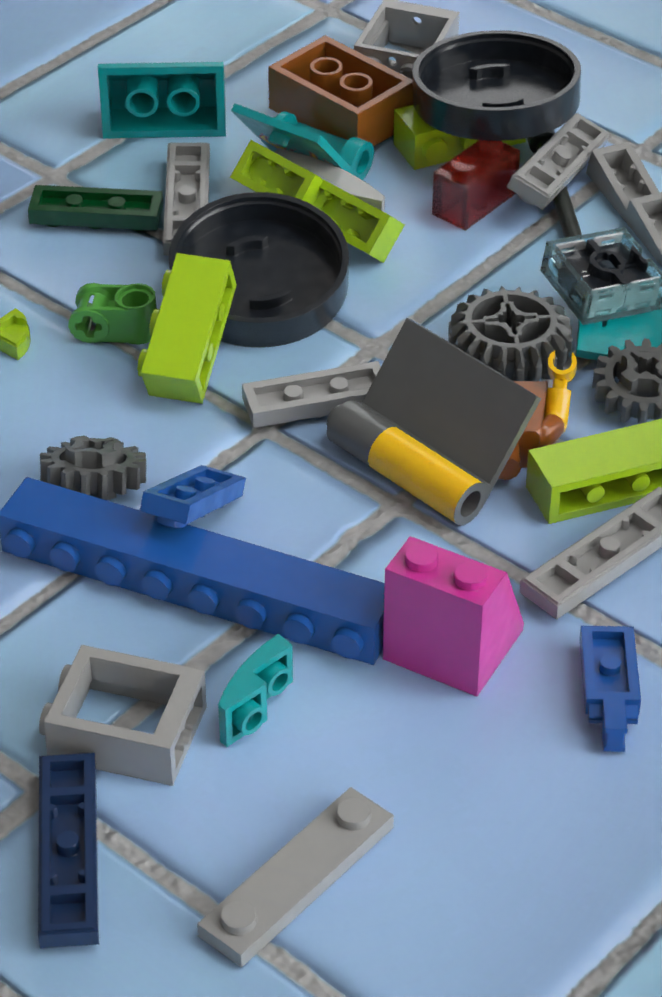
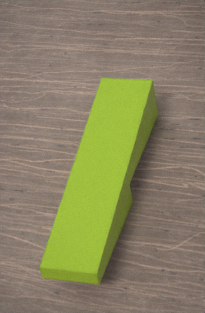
[230,139,405,263]

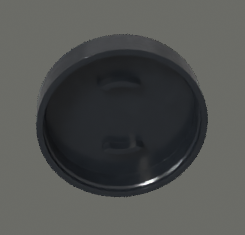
[412,30,581,141]
[169,192,349,347]

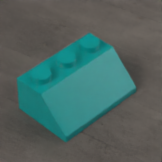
[98,62,226,139]

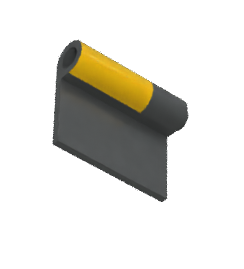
[327,318,542,526]

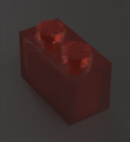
[432,140,520,231]

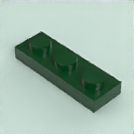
[28,185,163,231]

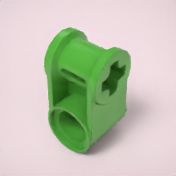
[68,283,157,345]

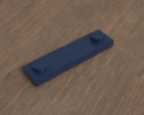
[38,753,99,948]

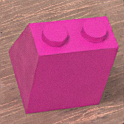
[383,536,524,697]

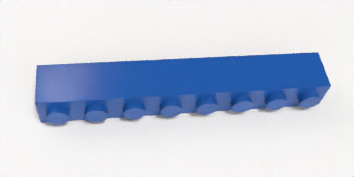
[0,477,385,665]

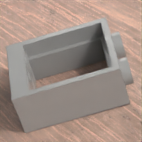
[354,0,459,79]
[39,645,207,786]

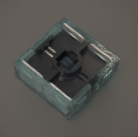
[540,227,662,325]

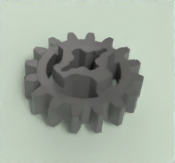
[592,338,662,424]
[40,435,146,500]

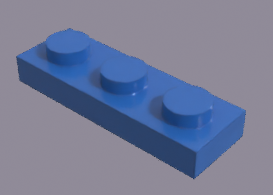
[140,465,246,528]

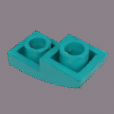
[218,634,293,747]

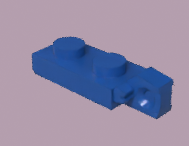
[579,626,641,752]

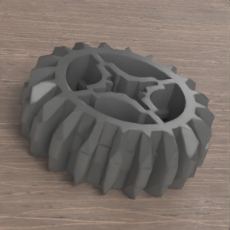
[448,286,572,381]

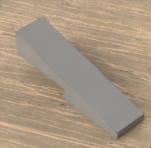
[586,141,662,266]

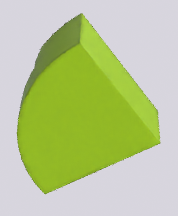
[0,308,31,360]

